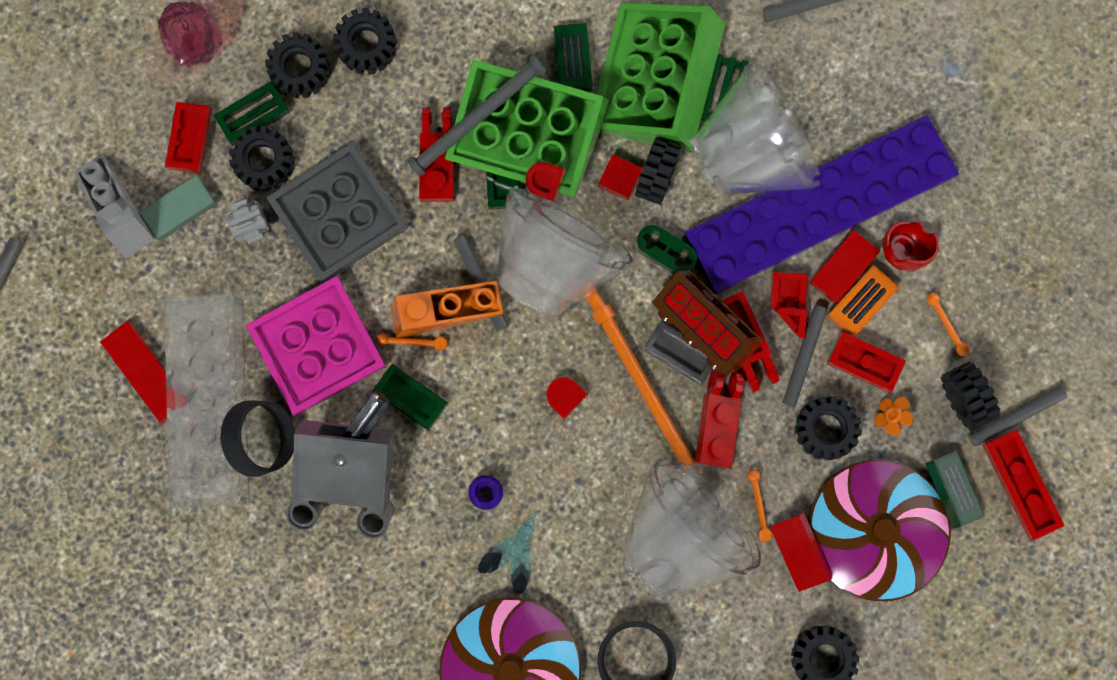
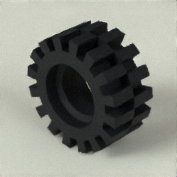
[333,8,397,75]
[265,32,330,99]
[229,125,295,191]
[635,138,682,205]
[941,362,1000,430]
[794,396,862,461]
[791,625,860,680]

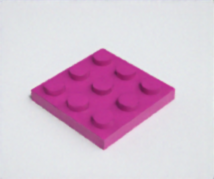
[246,276,387,417]

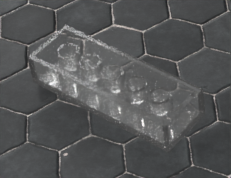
[164,294,250,509]

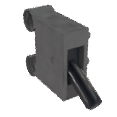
[286,392,394,539]

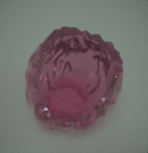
[158,1,223,68]

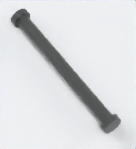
[408,55,547,177]

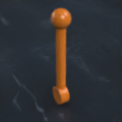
[926,293,970,357]
[376,333,447,351]
[747,469,773,542]

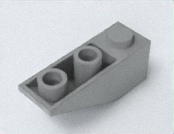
[74,155,155,258]

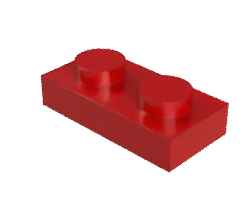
[826,331,906,393]

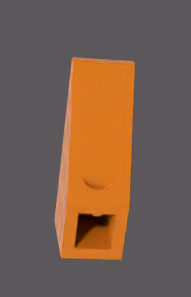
[390,281,504,338]

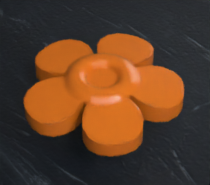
[874,397,914,436]

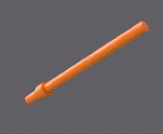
[581,282,695,469]

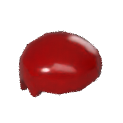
[882,221,939,272]

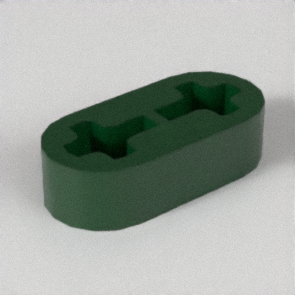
[637,225,697,275]

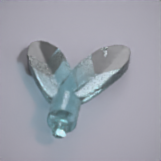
[478,517,535,594]

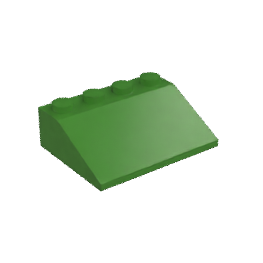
[596,3,726,150]
[445,59,609,198]

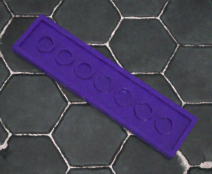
[684,115,959,294]

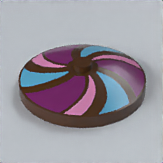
[808,459,951,601]
[439,597,581,680]

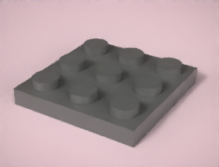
[266,143,408,283]

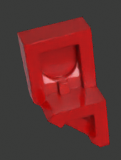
[770,271,808,339]

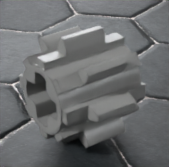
[225,199,269,244]

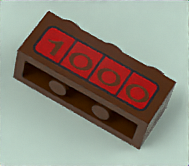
[651,270,763,375]

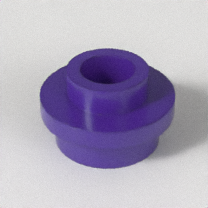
[468,475,503,510]

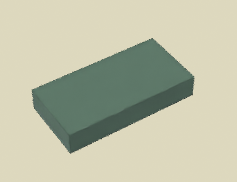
[139,175,217,241]

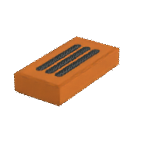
[826,265,900,337]

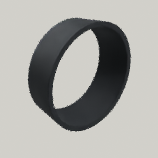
[220,400,295,477]
[597,621,676,680]

